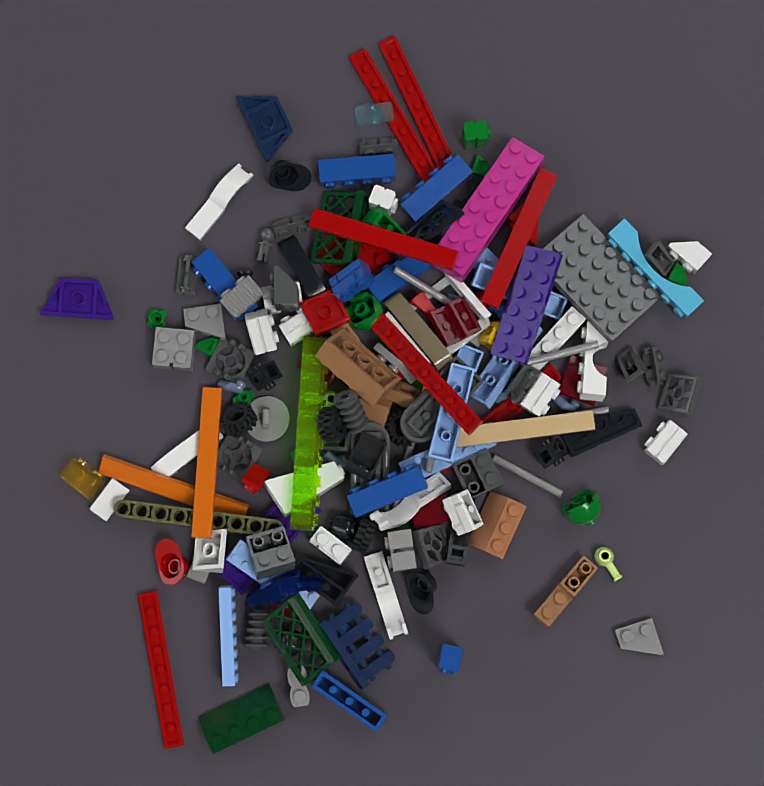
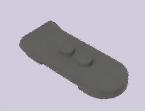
[400,356,483,443]
[350,421,390,518]

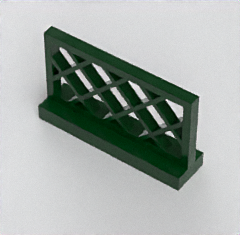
[310,190,370,266]
[260,593,340,686]

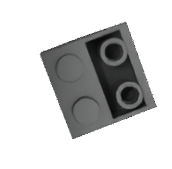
[270,266,299,311]
[452,449,504,499]
[246,526,295,580]

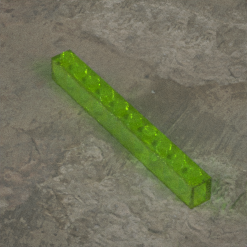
[289,336,328,531]

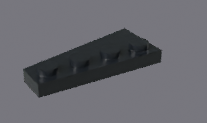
[389,199,464,261]
[561,408,643,458]

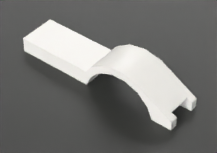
[185,164,254,241]
[369,472,451,531]
[364,551,408,640]

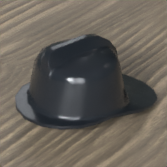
[268,160,312,191]
[406,570,437,614]

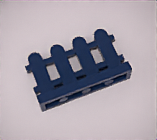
[318,602,395,689]

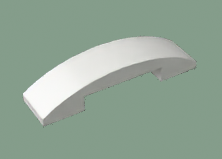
[151,431,224,477]

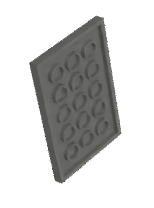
[543,214,661,343]

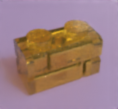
[59,458,105,501]

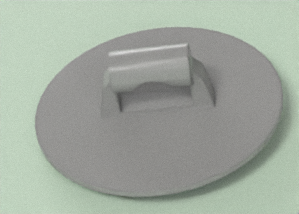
[248,396,290,442]

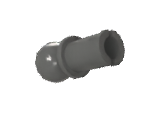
[256,228,275,264]

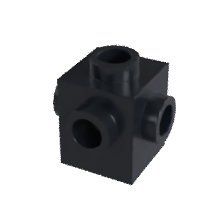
[248,360,283,392]
[534,437,569,469]

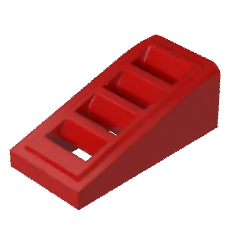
[408,292,436,318]

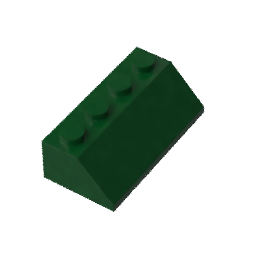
[199,684,286,754]

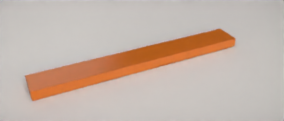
[191,387,223,539]
[98,454,249,523]

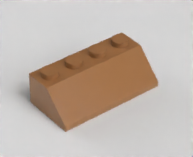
[315,328,402,407]

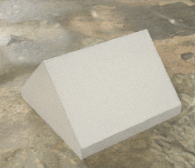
[192,529,227,573]

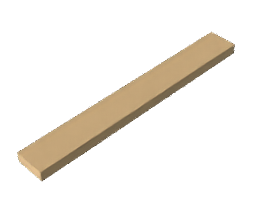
[456,410,595,448]

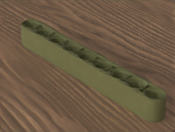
[113,500,285,536]

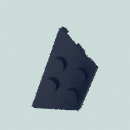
[236,95,293,162]

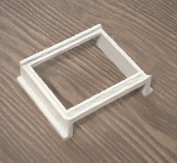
[385,273,491,366]

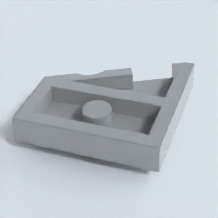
[183,304,226,340]
[374,343,416,384]
[614,618,664,655]

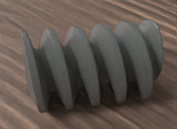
[333,390,369,434]
[244,609,272,650]

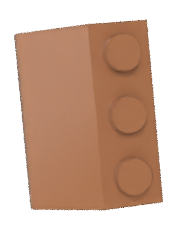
[468,491,527,560]

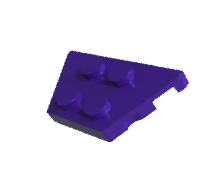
[40,278,114,320]

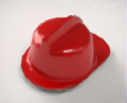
[155,539,188,585]

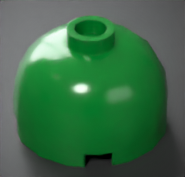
[345,292,383,331]
[562,489,602,526]

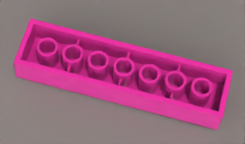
[432,137,545,283]

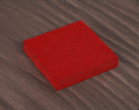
[299,289,351,337]

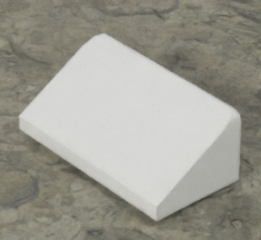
[90,478,130,521]

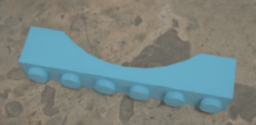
[606,218,704,319]

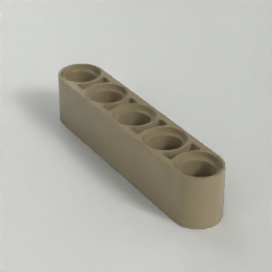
[382,291,453,371]

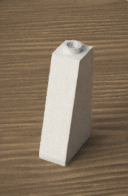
[264,461,345,518]

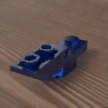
[244,570,323,607]

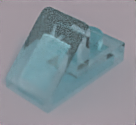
[355,102,394,127]

